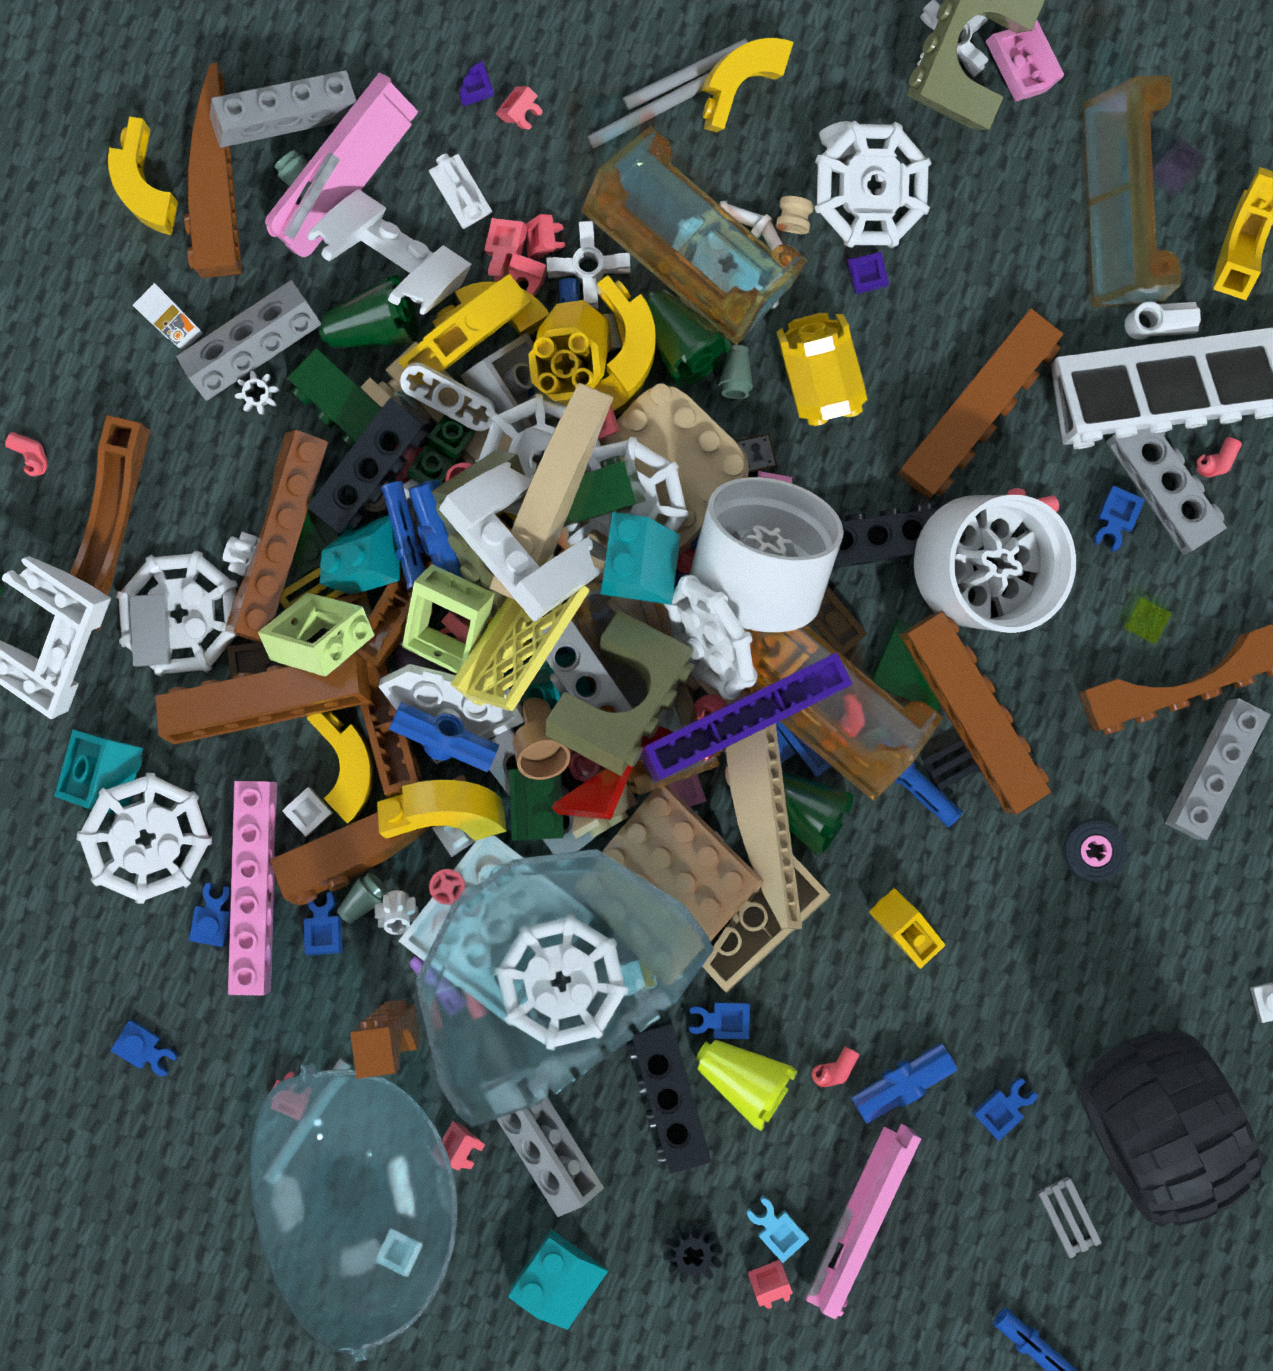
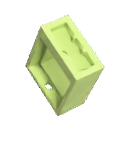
[402,564,495,673]
[258,593,375,677]

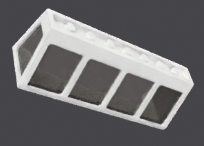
[1051,328,1273,449]

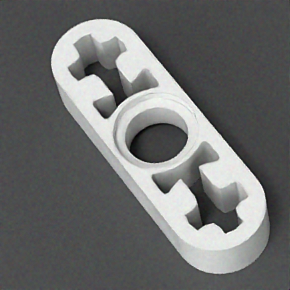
[400,362,496,431]

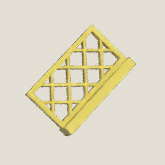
[450,586,590,712]

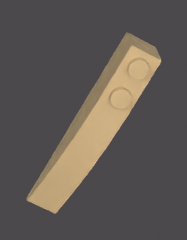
[490,383,613,600]
[724,723,802,930]

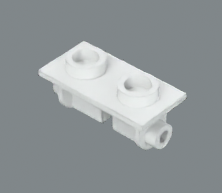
[429,154,493,229]

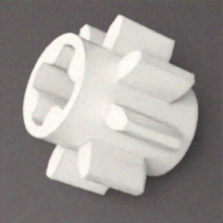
[235,371,279,415]
[223,532,259,576]
[375,890,418,935]

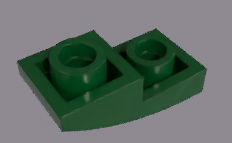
[407,414,476,485]

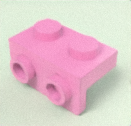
[986,20,1064,102]

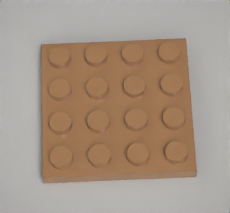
[573,782,763,985]

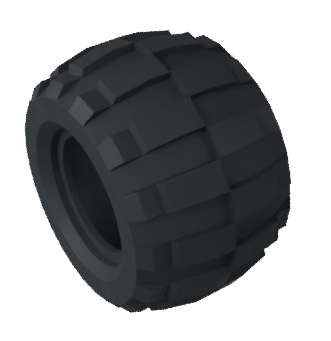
[1079,1029,1262,1227]

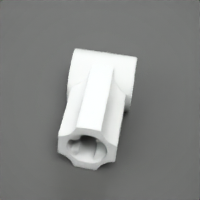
[1124,301,1201,340]

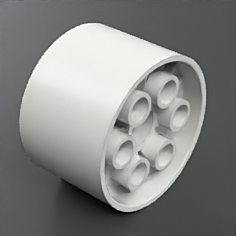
[689,477,843,632]
[914,495,1076,633]

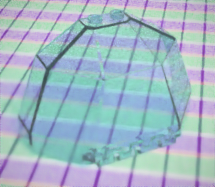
[415,849,714,1127]

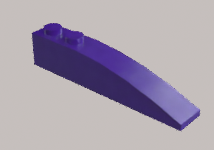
[641,652,853,783]

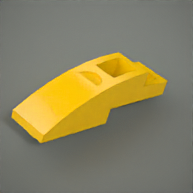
[398,274,532,386]

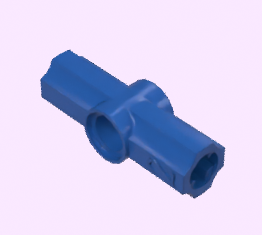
[408,479,463,578]
[389,702,499,772]
[850,1043,958,1124]

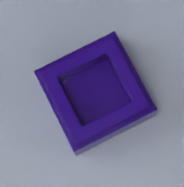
[847,252,889,295]

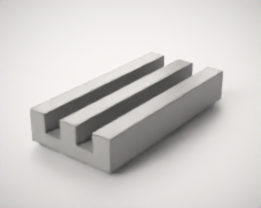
[1037,1177,1102,1259]

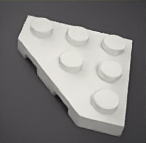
[379,664,525,764]

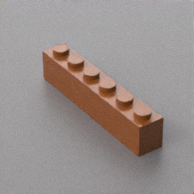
[897,309,1063,500]
[899,611,1051,815]
[156,652,371,745]

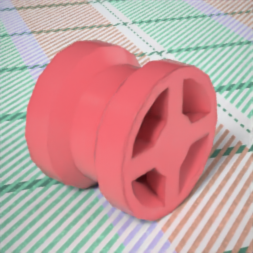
[429,869,466,905]

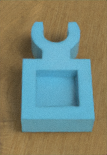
[746,1196,809,1263]

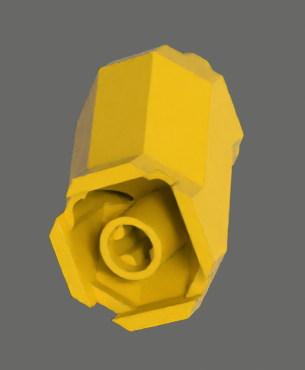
[528,300,612,403]
[776,313,867,426]

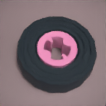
[1063,820,1127,882]

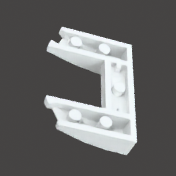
[307,189,472,315]
[439,462,601,622]
[0,556,111,719]

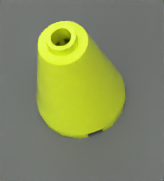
[695,1040,798,1131]

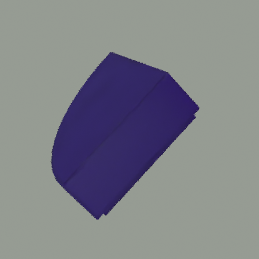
[460,61,495,107]

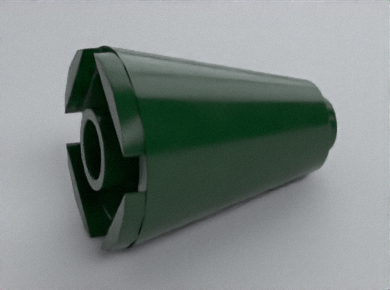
[319,274,419,348]
[645,290,731,387]
[782,771,855,856]

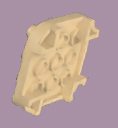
[599,384,749,554]

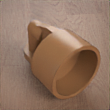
[512,698,570,780]

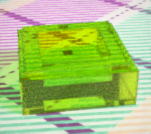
[1123,597,1172,644]

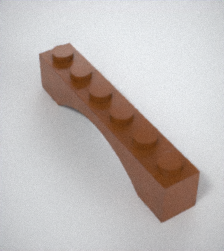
[69,415,151,631]
[224,430,328,642]
[1078,624,1273,735]
[350,999,420,1079]

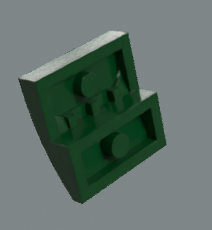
[868,620,941,713]

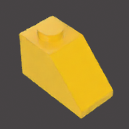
[869,888,946,969]

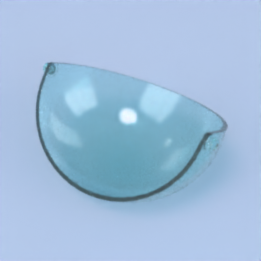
[251,1063,457,1362]

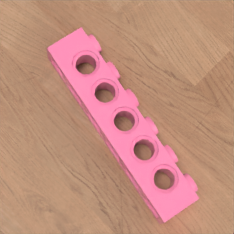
[228,781,277,995]

